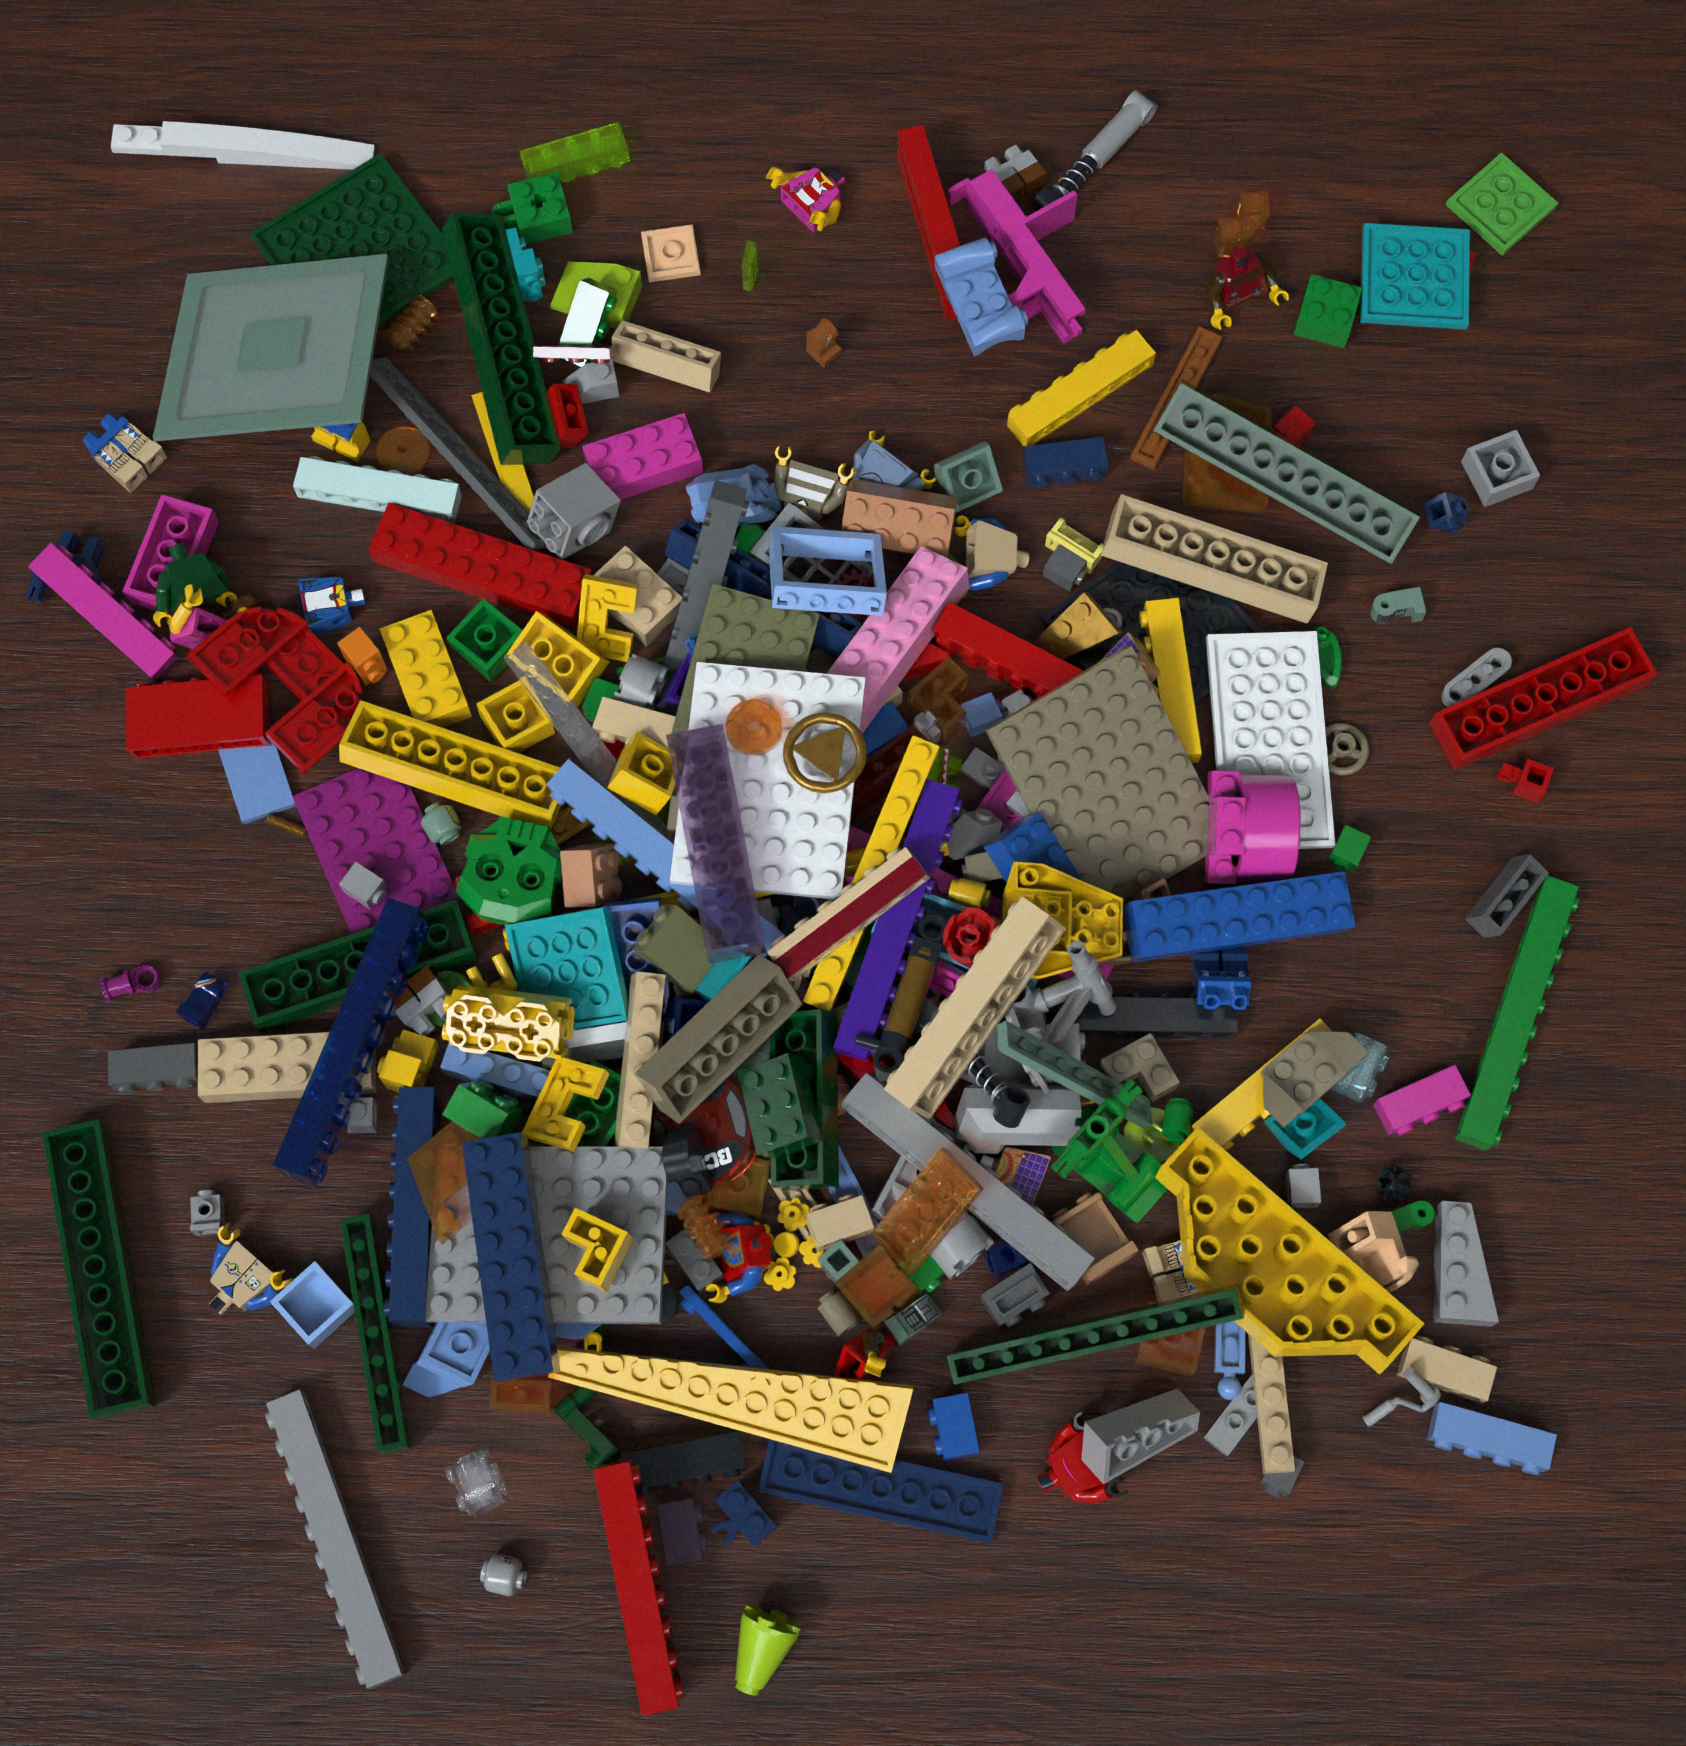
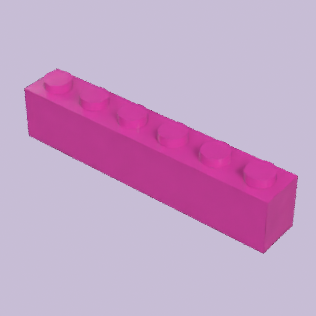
[28,543,178,681]

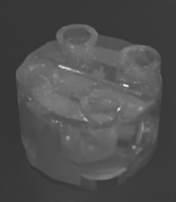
[445,1447,509,1517]

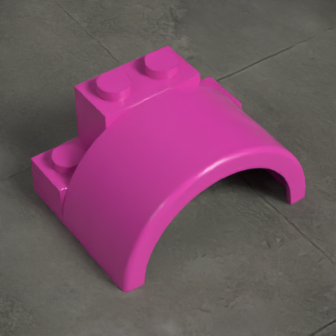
[1204,771,1301,885]

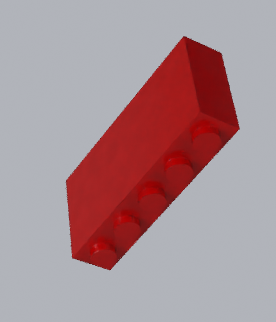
[126,672,270,759]

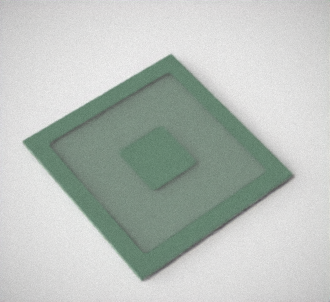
[153,254,389,441]

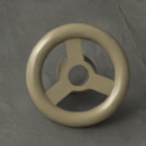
[1325,723,1369,775]

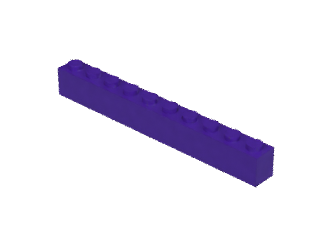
[833,779,963,1063]

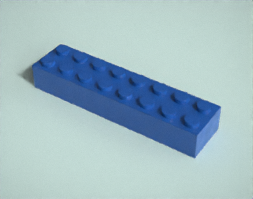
[1123,872,1356,963]

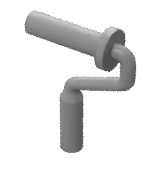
[1362,1368,1441,1427]

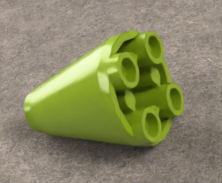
[735,1604,801,1696]

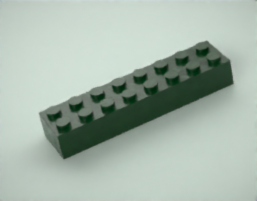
[238,899,477,1033]

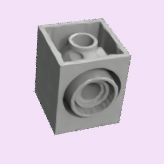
[527,463,621,560]

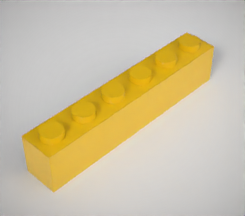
[1007,330,1156,447]
[1140,598,1202,763]
[1191,1018,1332,1151]

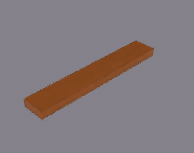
[1130,326,1223,470]

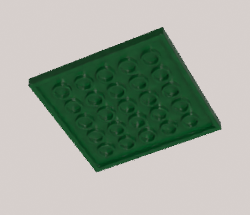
[249,153,454,327]

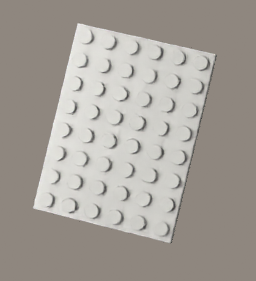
[670,662,866,900]

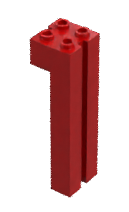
[897,125,960,320]

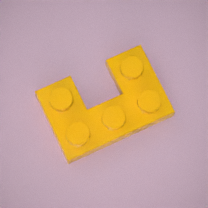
[577,574,639,662]
[522,1058,609,1152]

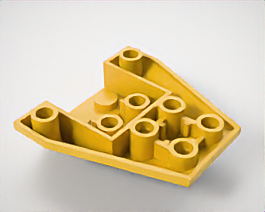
[1002,861,1123,979]

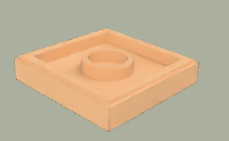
[641,224,701,282]

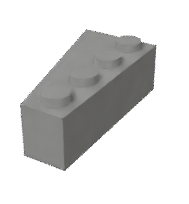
[1433,1201,1499,1327]
[1081,1389,1200,1484]

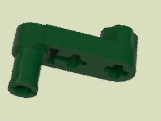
[553,1386,622,1473]

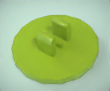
[1124,1107,1180,1162]

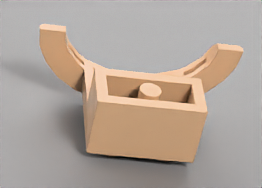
[1328,1211,1419,1293]

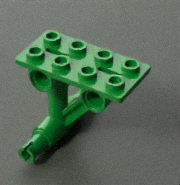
[1050,1079,1168,1223]

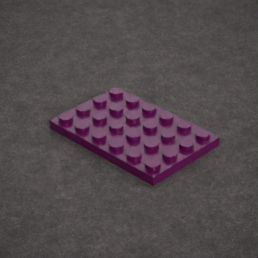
[292,768,460,934]

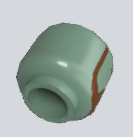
[421,802,462,846]

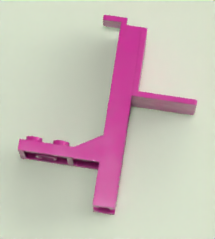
[947,169,1086,344]

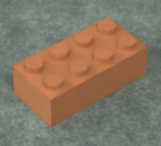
[841,479,958,558]

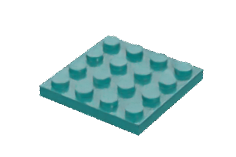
[1360,223,1470,330]
[505,906,629,1029]

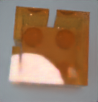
[835,1244,920,1330]

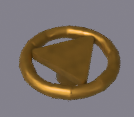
[783,712,867,794]

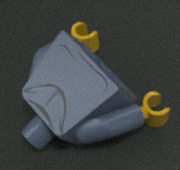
[853,431,936,491]

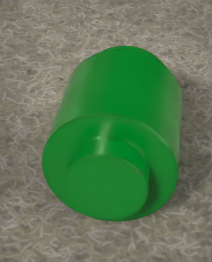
[1162,1098,1194,1143]

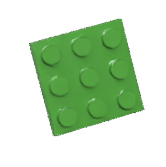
[1446,152,1559,256]

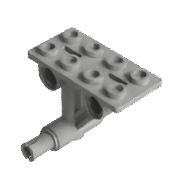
[1004,941,1117,1094]

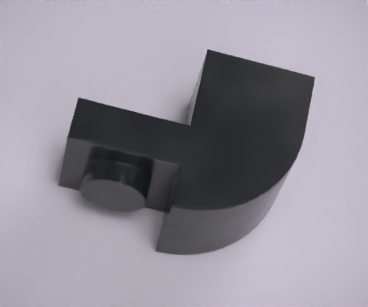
[662,1125,714,1197]

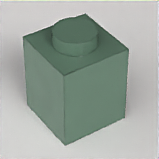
[818,1239,859,1286]

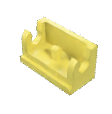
[1045,518,1103,574]

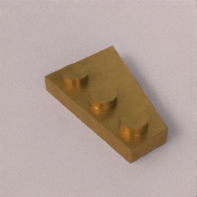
[1032,592,1122,660]

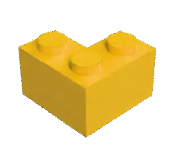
[377,1030,439,1093]
[562,1208,634,1293]

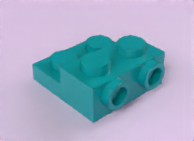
[506,228,546,301]

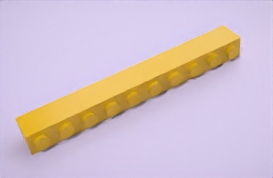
[803,736,940,1012]

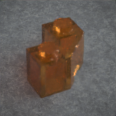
[1215,191,1271,257]

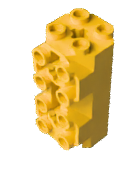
[442,984,575,1061]

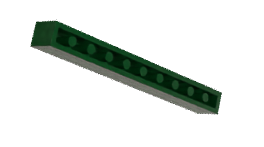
[947,1284,1246,1385]

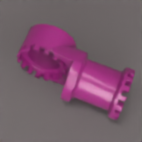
[100,965,162,1002]

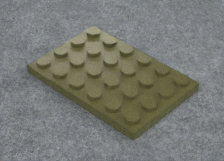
[669,583,820,748]

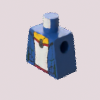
[298,577,366,636]

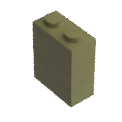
[632,904,726,994]

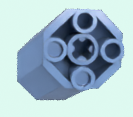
[686,464,782,526]

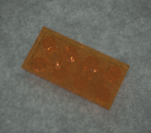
[871,1148,984,1275]

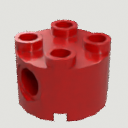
[943,907,1003,968]

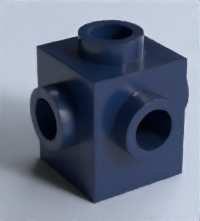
[1423,492,1470,534]

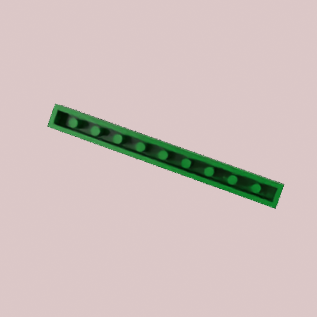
[1454,875,1580,1151]

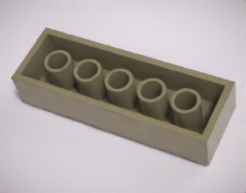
[634,954,802,1124]

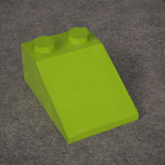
[550,261,642,329]

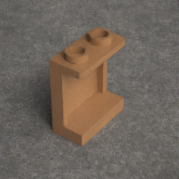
[1051,1192,1139,1286]

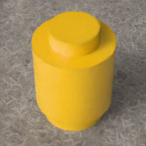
[948,878,991,910]

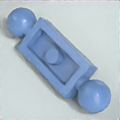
[1214,1321,1245,1400]

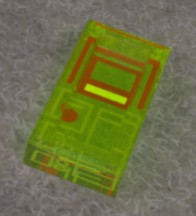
[741,241,759,291]

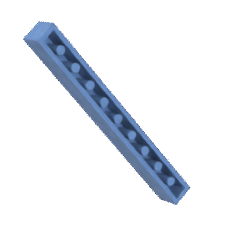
[546,759,784,961]

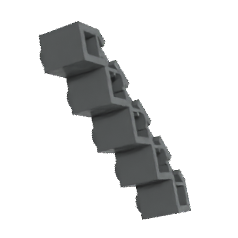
[663,480,749,671]

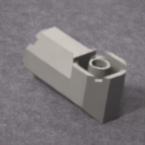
[954,1082,1081,1154]

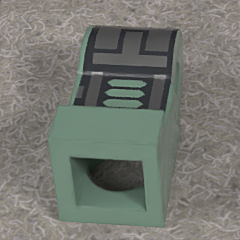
[1370,587,1426,624]
[884,1294,942,1347]

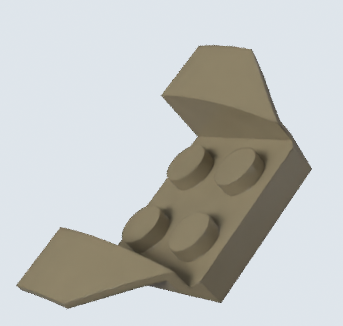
[1261,1032,1369,1128]

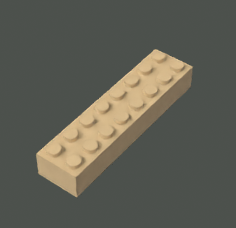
[1101,494,1328,623]
[884,896,1066,1119]

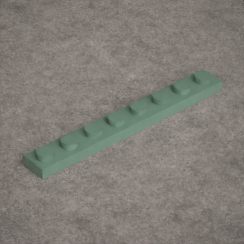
[997,1021,1152,1128]

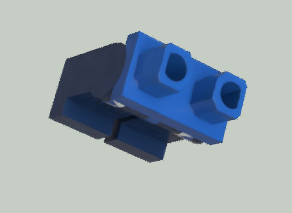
[1190,948,1251,1010]

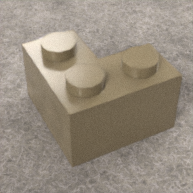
[1098,1033,1180,1103]

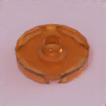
[377,426,431,476]
[725,699,782,756]

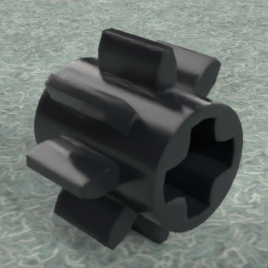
[1376,1165,1412,1203]

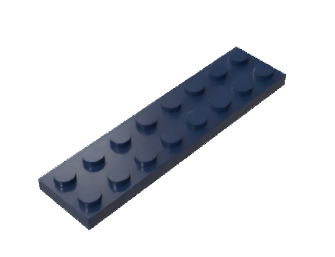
[758,1439,1003,1544]

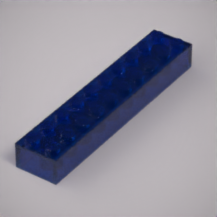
[273,897,429,1188]

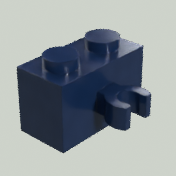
[712,1480,777,1549]

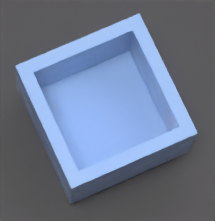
[270,1261,355,1349]

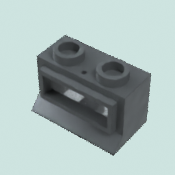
[980,1263,1050,1329]

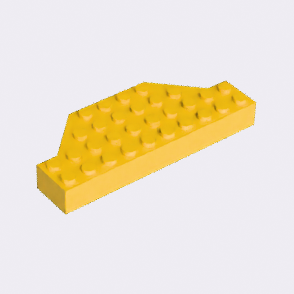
[1155,1127,1425,1375]

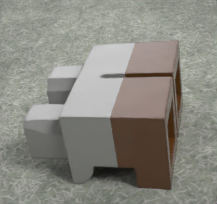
[984,144,1047,202]
[385,965,452,1036]

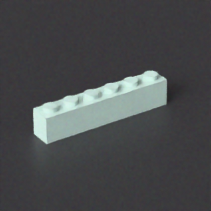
[293,456,462,524]

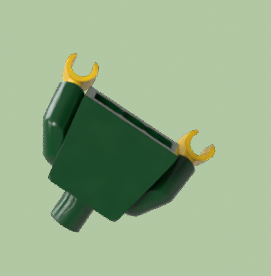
[153,543,237,627]

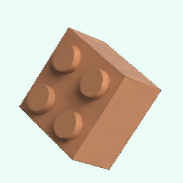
[560,843,622,907]

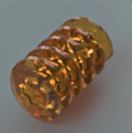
[383,294,441,352]
[677,1192,735,1260]

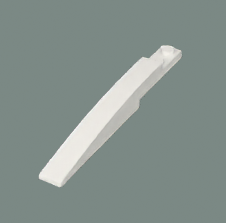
[111,121,375,170]

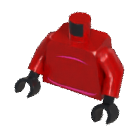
[1036,1409,1128,1504]

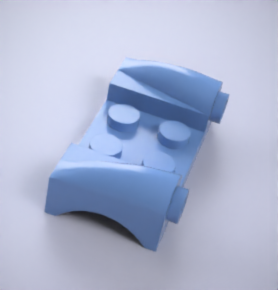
[934,238,1028,356]

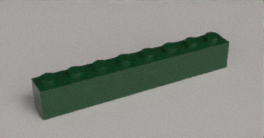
[340,1214,412,1456]

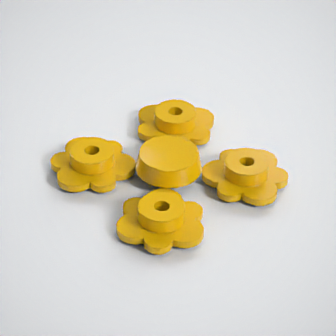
[754,1198,828,1291]

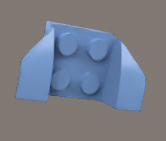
[402,1322,490,1398]

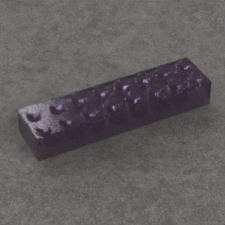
[666,724,767,964]

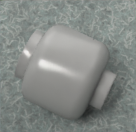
[480,1553,527,1597]

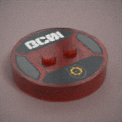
[649,1075,757,1186]

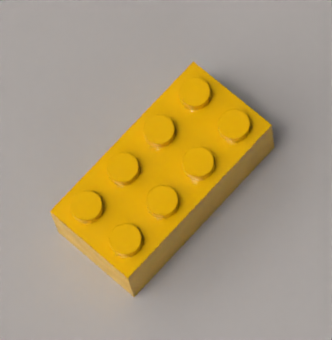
[380,610,472,728]

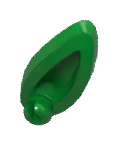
[1315,626,1343,689]

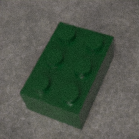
[738,1053,824,1158]

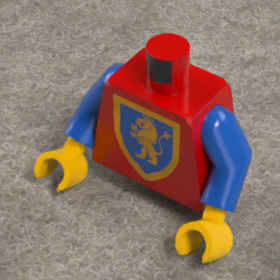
[694,1212,773,1303]

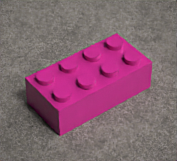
[582,413,703,500]
[123,495,219,616]

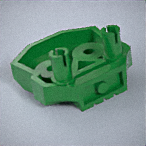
[455,816,563,925]

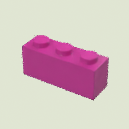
[1373,1065,1471,1136]

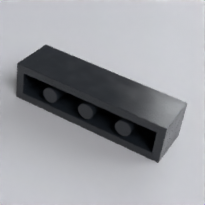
[621,1431,746,1495]

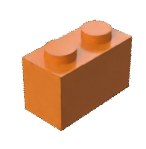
[337,627,387,686]

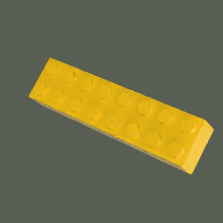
[339,700,561,830]

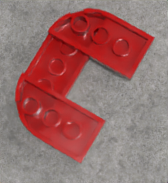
[187,606,362,774]

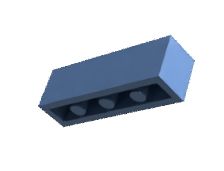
[440,1043,550,1102]
[1427,1402,1557,1475]

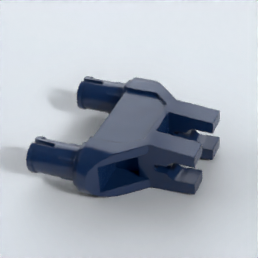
[24,530,105,614]

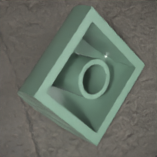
[934,441,1003,513]

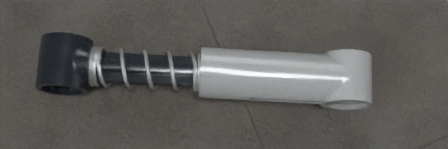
[1032,90,1158,211]
[918,988,1031,1128]

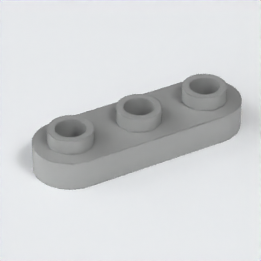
[1441,648,1512,707]

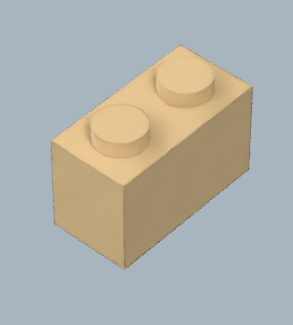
[805,1194,874,1252]

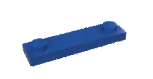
[679,1285,768,1369]

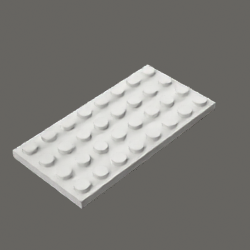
[1206,631,1335,849]

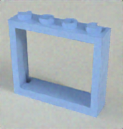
[769,526,887,616]

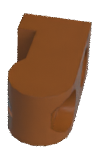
[806,318,842,368]

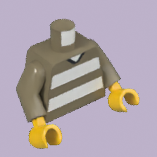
[774,445,857,528]

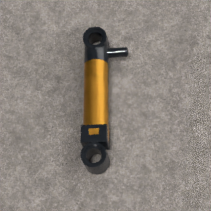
[855,914,947,1081]

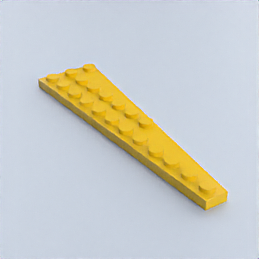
[548,1346,914,1473]

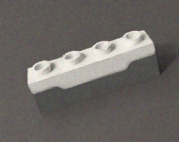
[542,1022,627,1071]

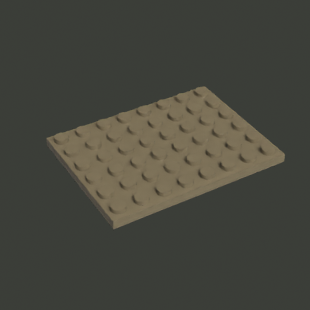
[985,645,1209,906]

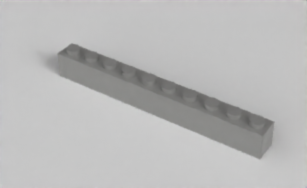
[841,1073,1095,1291]
[265,1390,406,1689]

